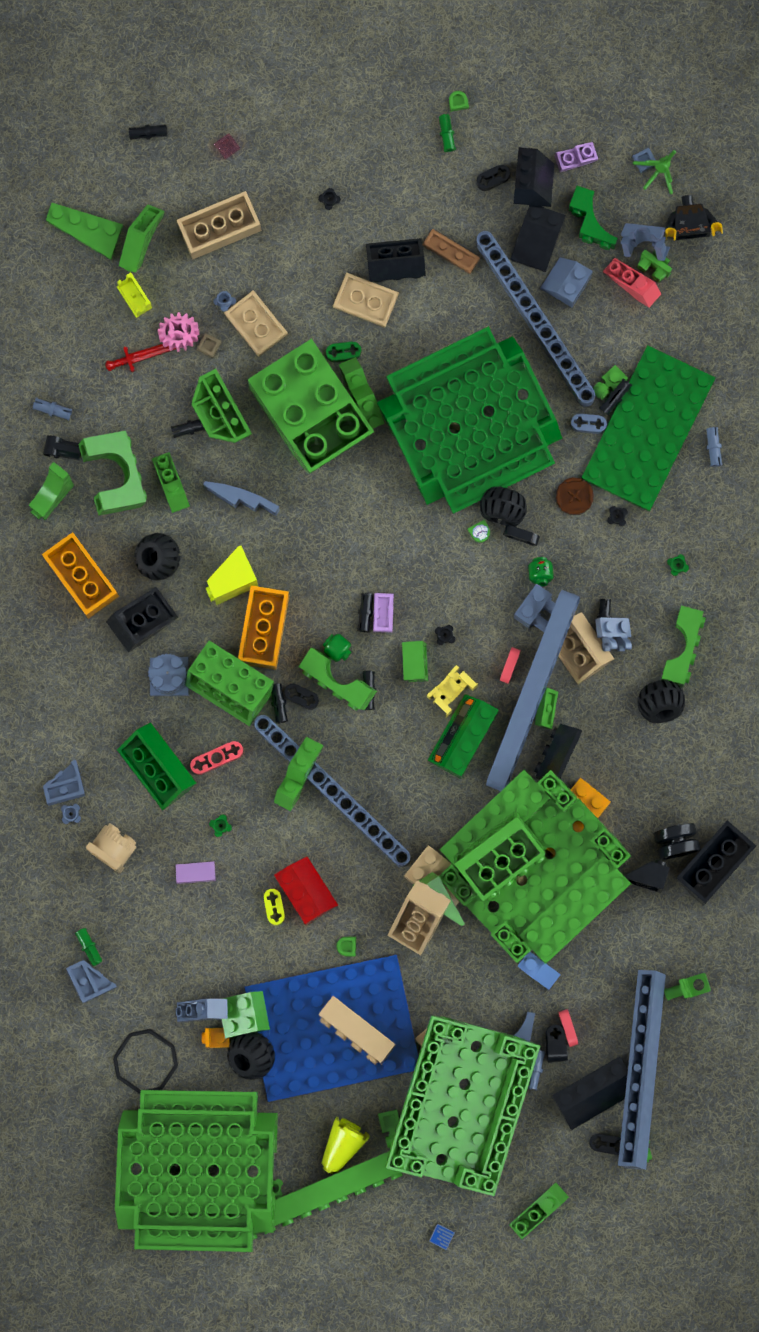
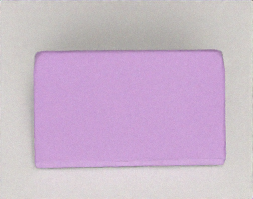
[176,862,216,884]

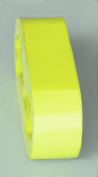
[264,889,285,925]

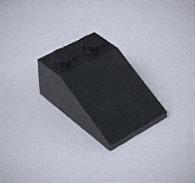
[510,205,566,272]
[106,587,178,652]

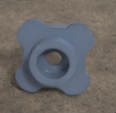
[213,291,236,312]
[61,804,81,824]

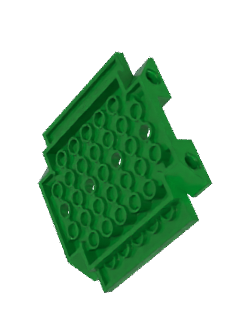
[377,326,563,514]

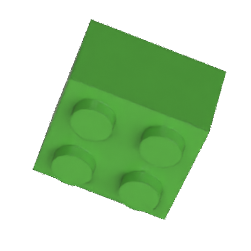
[222,991,270,1038]

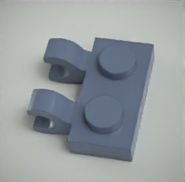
[595,618,632,652]

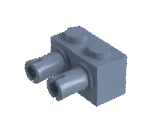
[514,584,555,632]

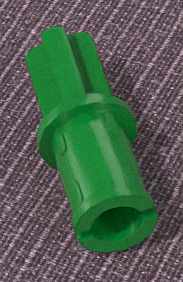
[439,114,456,152]
[75,928,102,966]

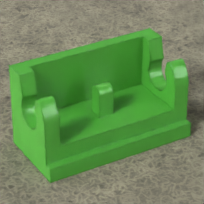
[402,641,428,682]

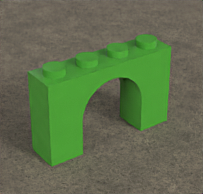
[78,431,147,516]

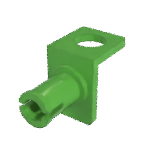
[664,973,711,1001]

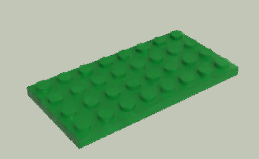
[581,345,716,512]

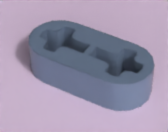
[571,414,607,434]

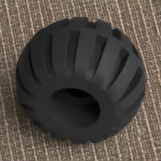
[480,487,527,527]
[134,533,181,581]
[638,680,685,724]
[227,1032,275,1080]

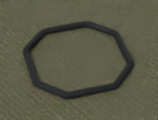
[113,1029,178,1094]

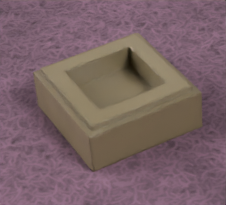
[196,333,222,358]

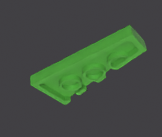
[46,203,123,260]

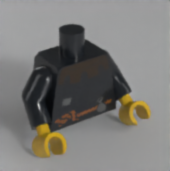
[665,195,723,241]

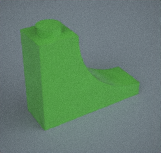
[119,204,165,273]
[29,462,74,520]

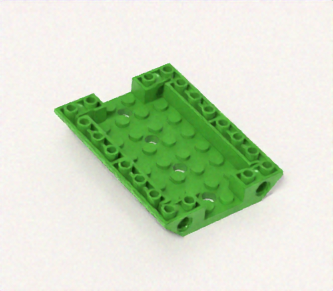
[385,1015,540,1196]

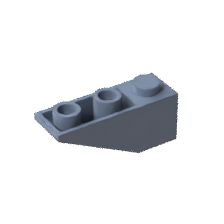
[176,999,228,1022]

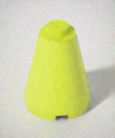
[321,1117,370,1174]

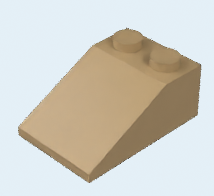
[404,845,460,907]

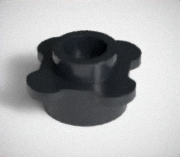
[318,188,341,210]
[607,506,628,526]
[435,625,455,645]

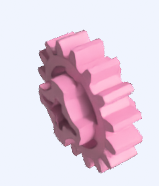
[158,312,199,352]

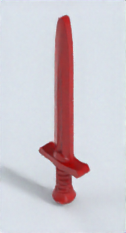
[105,336,198,373]

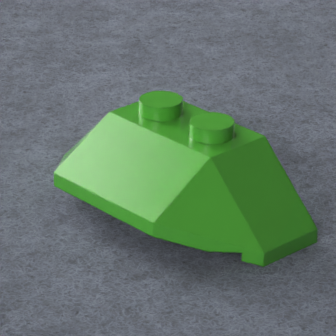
[191,369,252,443]

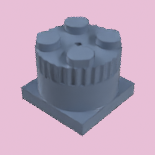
[148,654,189,696]

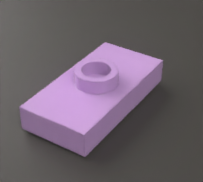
[373,593,394,633]

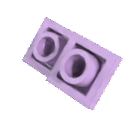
[554,142,598,172]

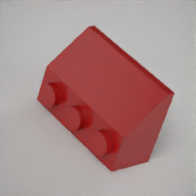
[274,857,338,926]

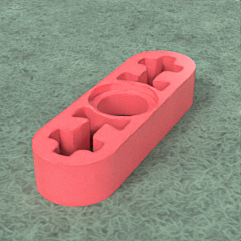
[190,741,243,775]

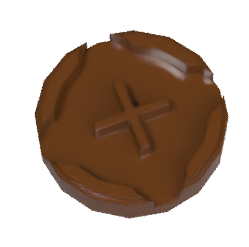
[556,477,594,515]

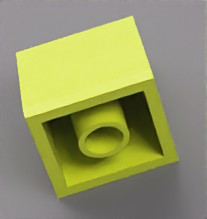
[206,546,259,605]

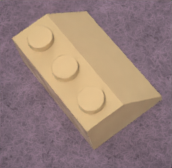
[558,612,614,685]

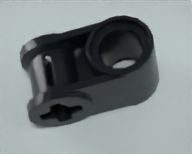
[546,1025,568,1063]

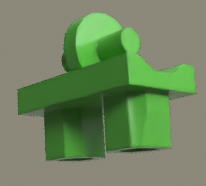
[637,250,672,283]

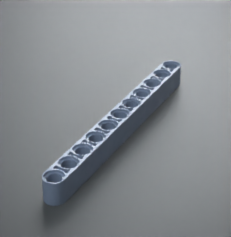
[476,231,595,407]
[486,590,580,791]
[254,715,411,867]

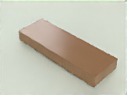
[423,229,480,274]

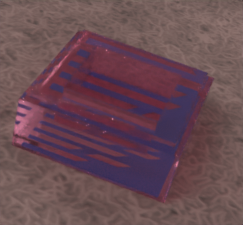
[214,133,240,160]

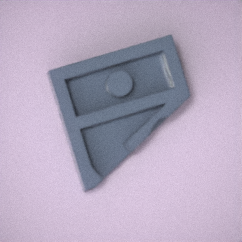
[43,760,85,806]
[66,960,117,1004]

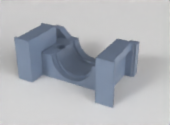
[620,223,670,261]

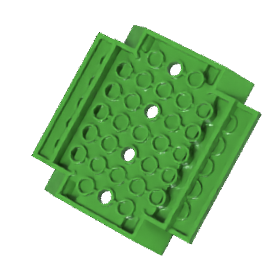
[439,770,632,964]
[115,1090,278,1252]

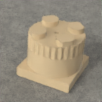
[86,823,136,873]

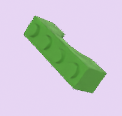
[661,605,706,687]
[299,648,377,711]

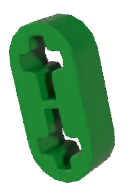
[326,342,361,362]

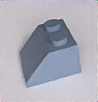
[540,257,593,308]

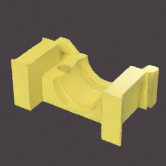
[427,665,478,717]

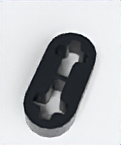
[476,165,510,191]
[503,525,540,546]
[284,683,319,710]
[589,1134,621,1155]

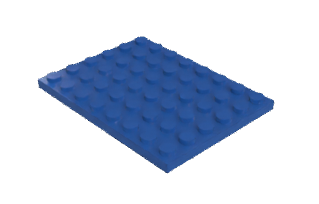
[245,955,418,1102]

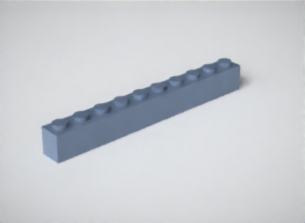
[618,970,666,1170]

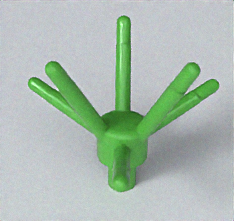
[633,150,676,195]

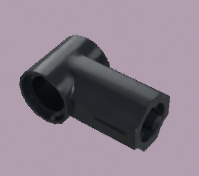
[43,435,81,461]

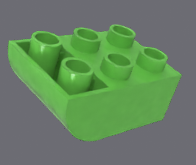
[248,338,374,474]

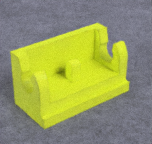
[116,272,152,318]

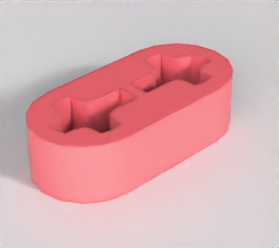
[500,647,521,684]
[558,1009,579,1047]

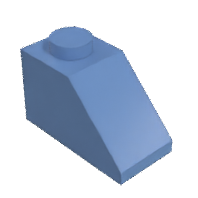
[518,951,561,990]

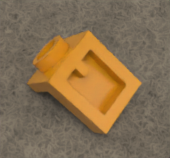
[202,1028,230,1048]

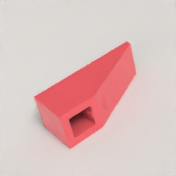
[603,258,661,308]

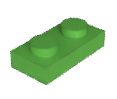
[535,687,558,729]

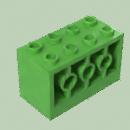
[186,640,274,726]
[454,811,546,901]

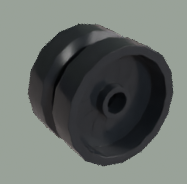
[653,823,701,860]

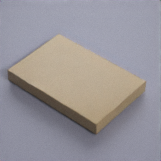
[333,273,399,328]
[224,290,288,357]

